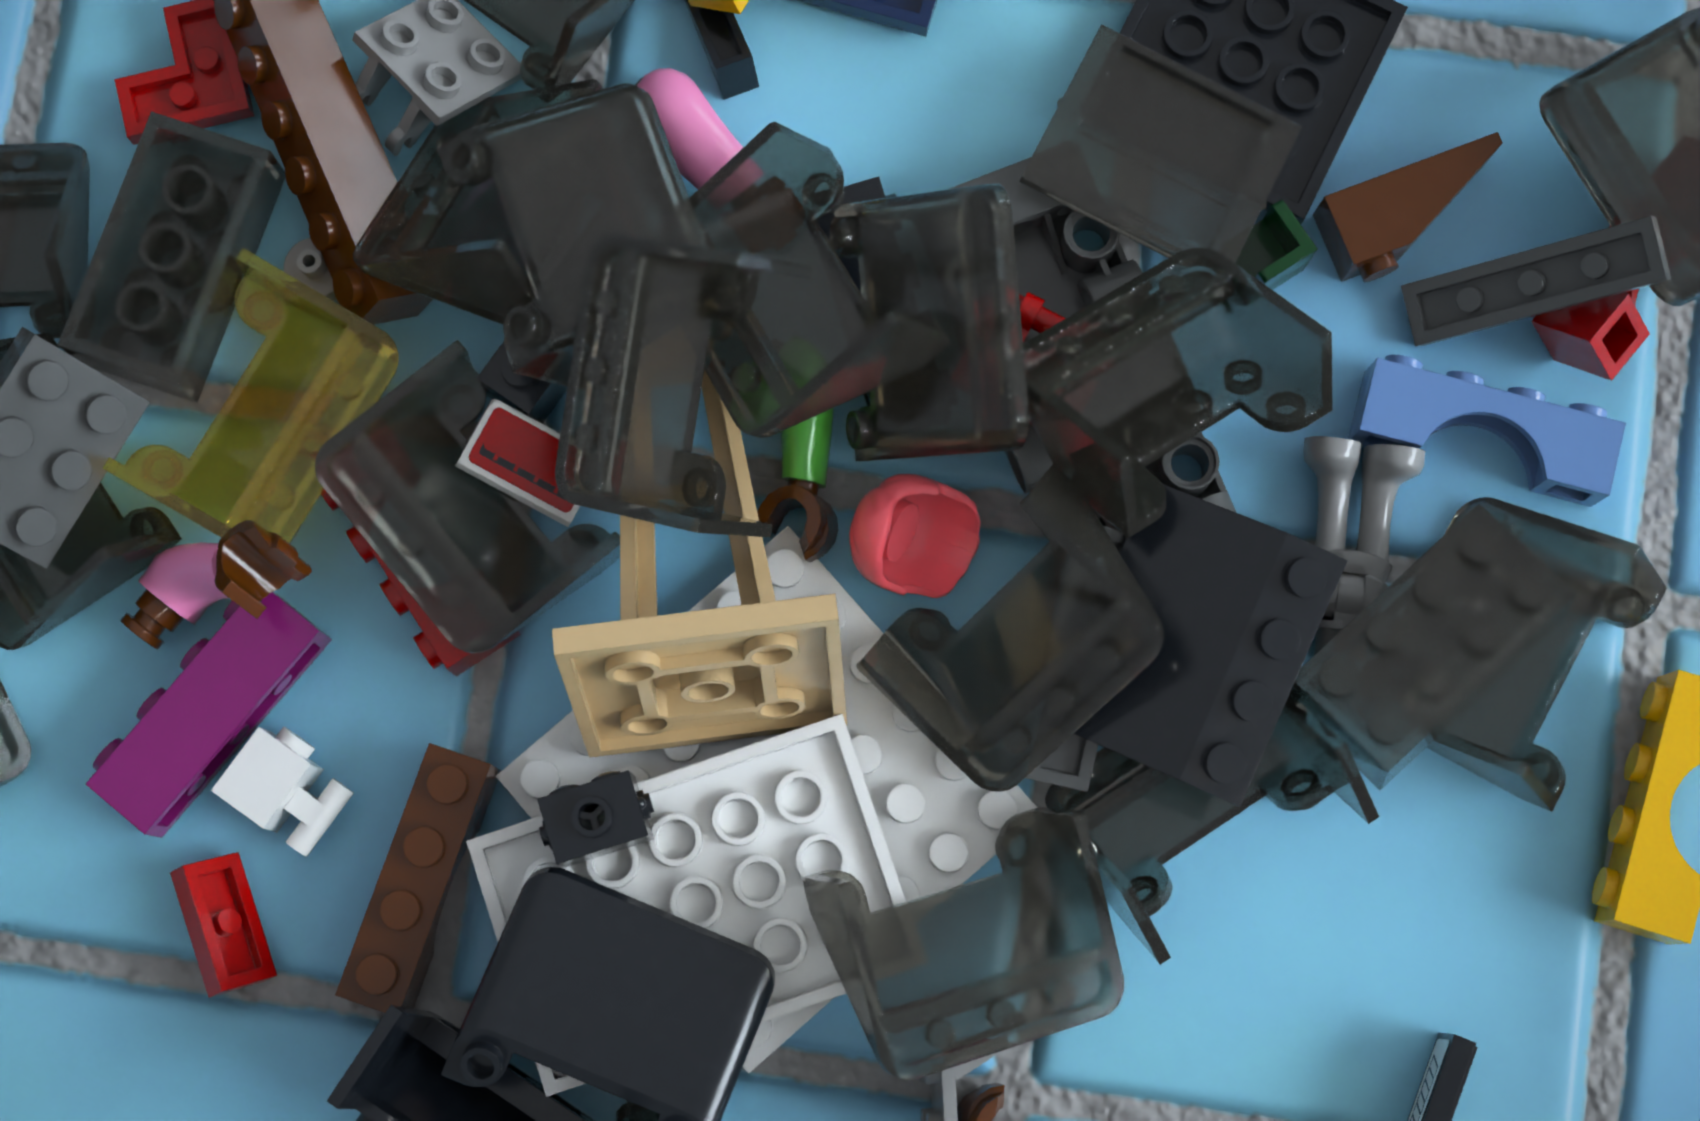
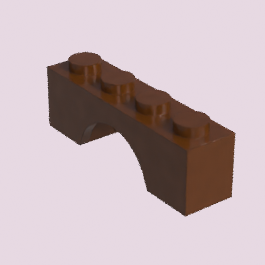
[335,743,501,1013]

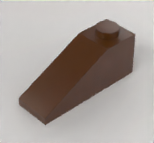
[1313,132,1503,282]

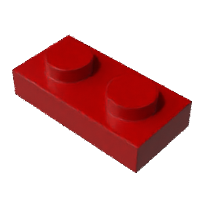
[170,852,277,998]

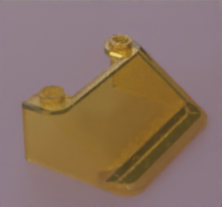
[102,248,399,544]

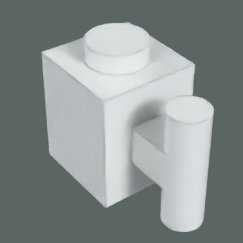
[211,726,354,857]

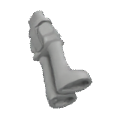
[1303,436,1426,663]

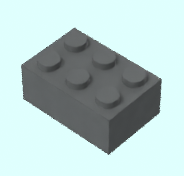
[0,327,150,569]

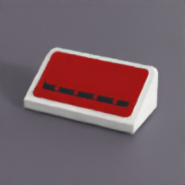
[455,399,604,527]

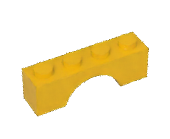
[1592,669,1700,945]

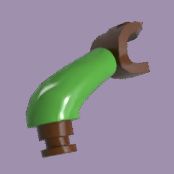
[737,333,839,563]

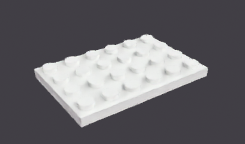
[466,714,928,1097]

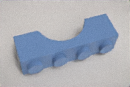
[1348,355,1626,507]

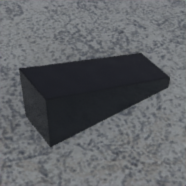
[684,0,759,100]

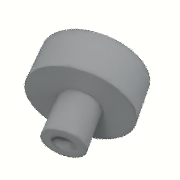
[284,238,336,304]

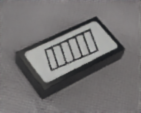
[1407,1033,1478,1121]

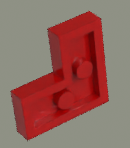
[114,0,254,145]

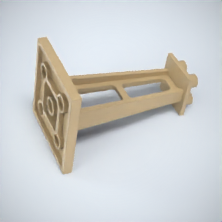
[552,286,847,758]

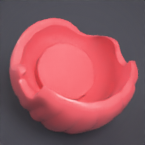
[849,474,981,598]

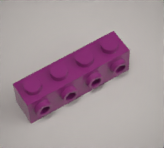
[86,592,332,838]

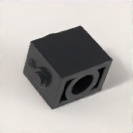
[537,770,655,867]

